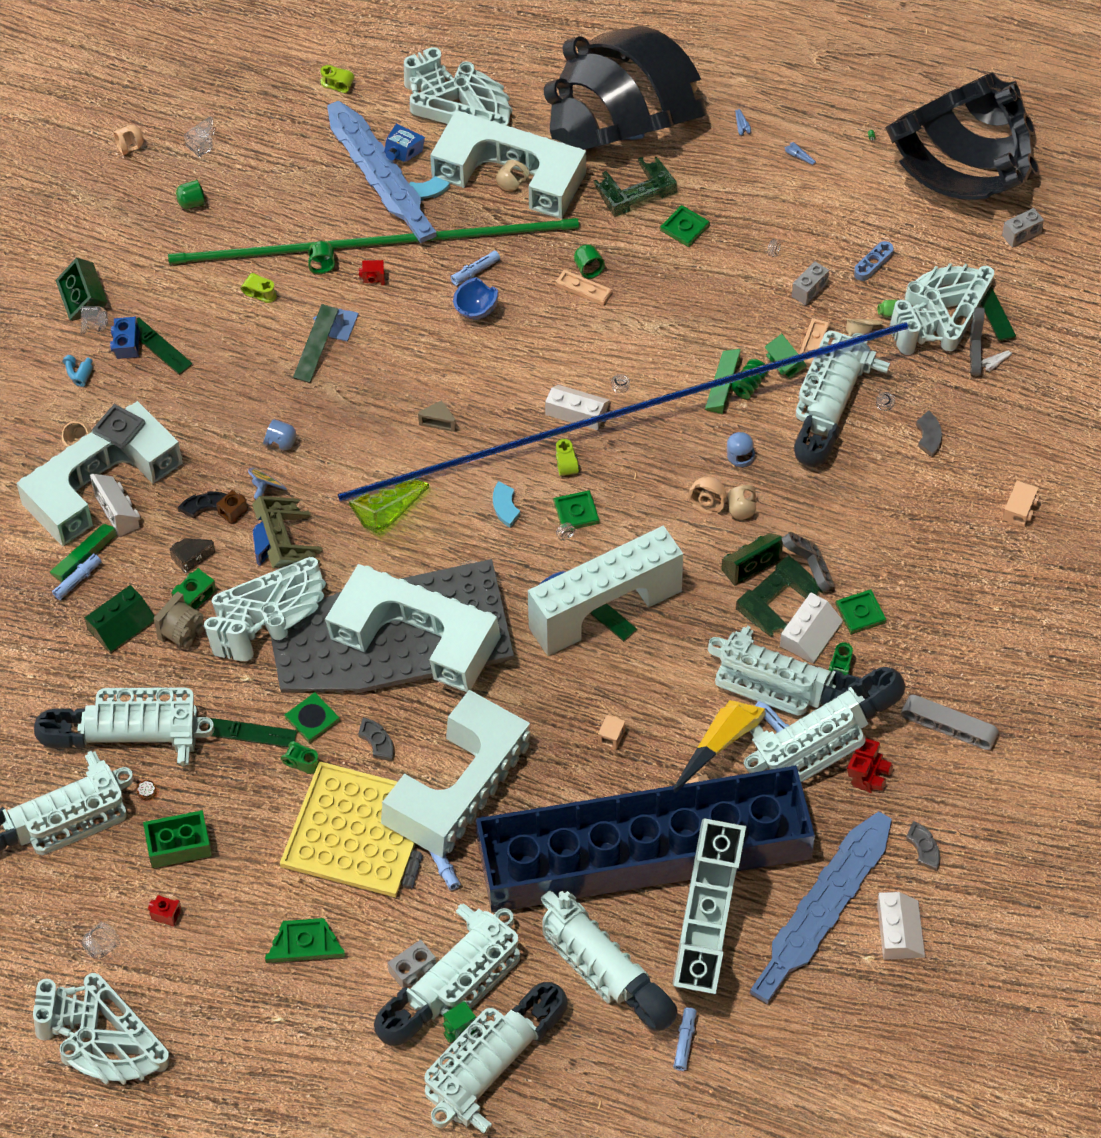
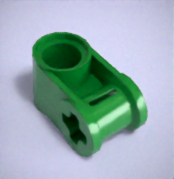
[828,642,853,675]
[280,741,319,774]

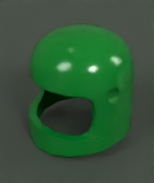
[176,179,205,209]
[308,241,335,274]
[574,244,605,279]

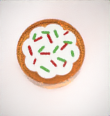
[136,780,157,801]

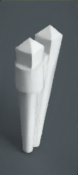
[981,350,1012,371]

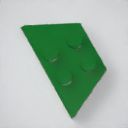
[265,918,345,963]

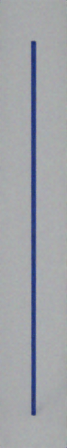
[337,322,908,501]

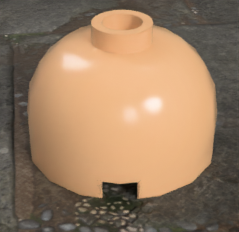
[688,477,727,514]

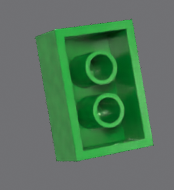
[143,810,212,868]

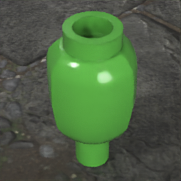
[877,299,898,317]

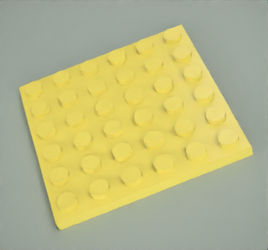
[280,761,416,898]

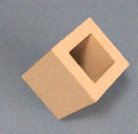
[598,715,625,750]

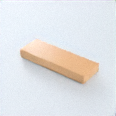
[556,270,612,306]
[799,318,830,367]

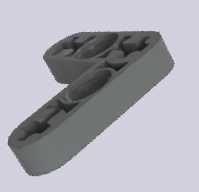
[970,308,984,376]
[782,532,834,592]

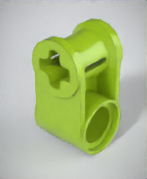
[320,65,355,93]
[240,273,277,303]
[556,439,579,476]

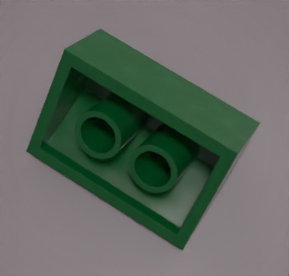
[55,257,108,321]
[721,533,783,586]
[84,585,155,654]

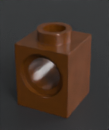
[216,490,247,524]

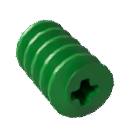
[732,359,769,399]

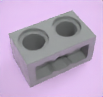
[1002,208,1044,248]
[792,261,829,305]
[387,940,436,988]

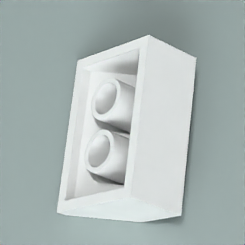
[545,385,610,430]
[90,474,140,537]
[780,593,843,664]
[877,892,925,960]

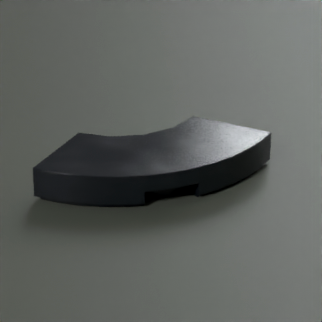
[178,491,227,518]

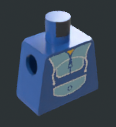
[384,123,425,162]

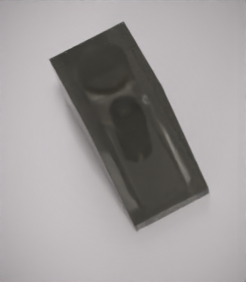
[169,538,215,573]

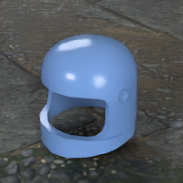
[263,419,297,450]
[727,432,755,467]

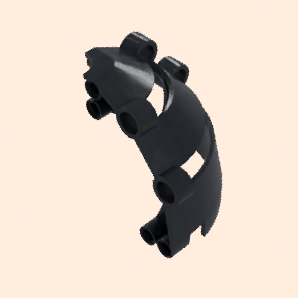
[544,26,707,150]
[885,72,1040,200]

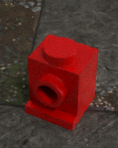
[359,260,385,285]
[148,895,182,927]

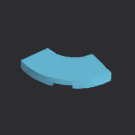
[409,176,450,201]
[493,481,520,527]

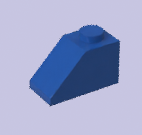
[253,521,271,566]

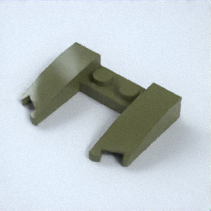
[252,496,322,568]

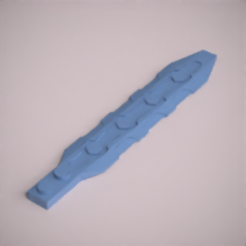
[327,101,436,243]
[750,811,891,1004]

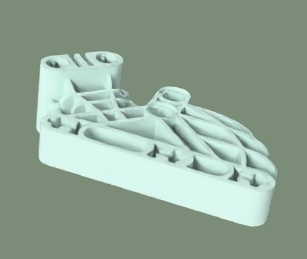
[404,47,513,126]
[889,263,994,355]
[204,557,326,661]
[33,973,169,1085]

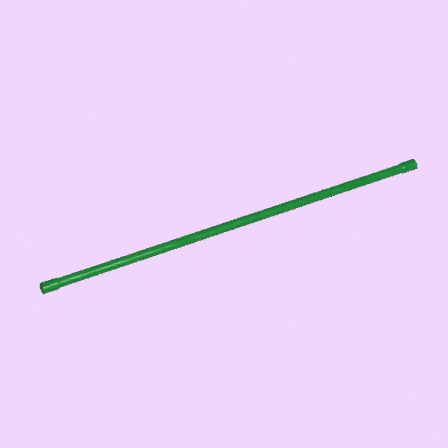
[168,218,579,264]

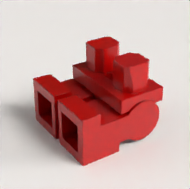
[847,738,893,793]

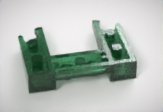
[594,157,678,217]
[736,555,823,638]

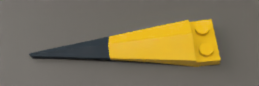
[673,700,766,793]

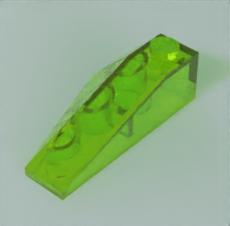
[349,478,429,533]

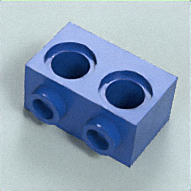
[110,316,140,359]

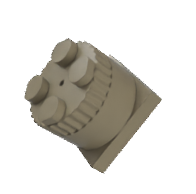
[154,592,205,648]

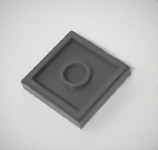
[92,404,145,449]

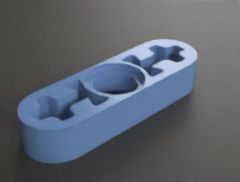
[854,241,893,281]

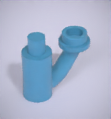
[62,355,93,387]

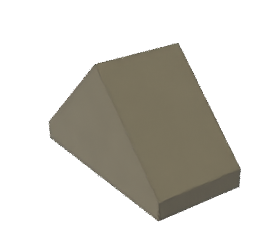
[418,400,456,432]

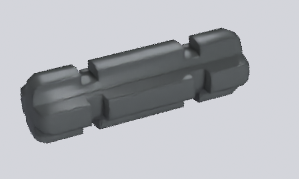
[402,850,422,889]

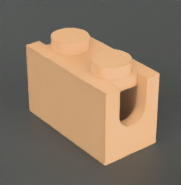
[1003,481,1040,527]

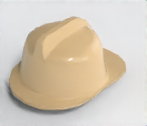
[844,318,883,337]

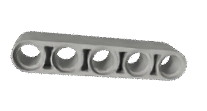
[901,695,999,750]

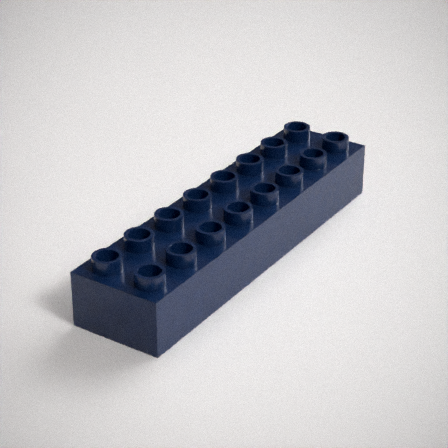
[476,765,815,913]

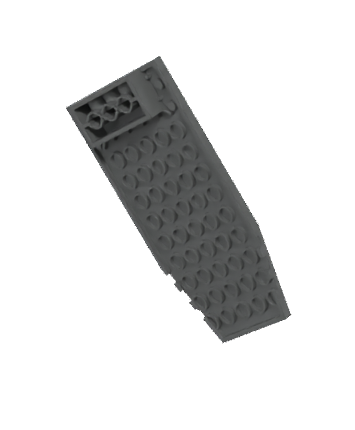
[271,559,514,693]

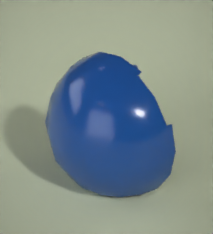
[453,277,499,320]

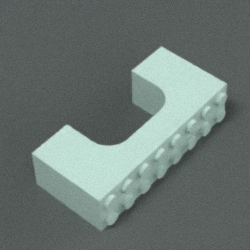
[430,110,586,219]
[16,401,183,547]
[528,525,683,656]
[325,564,501,692]
[381,690,531,858]
[672,819,746,994]

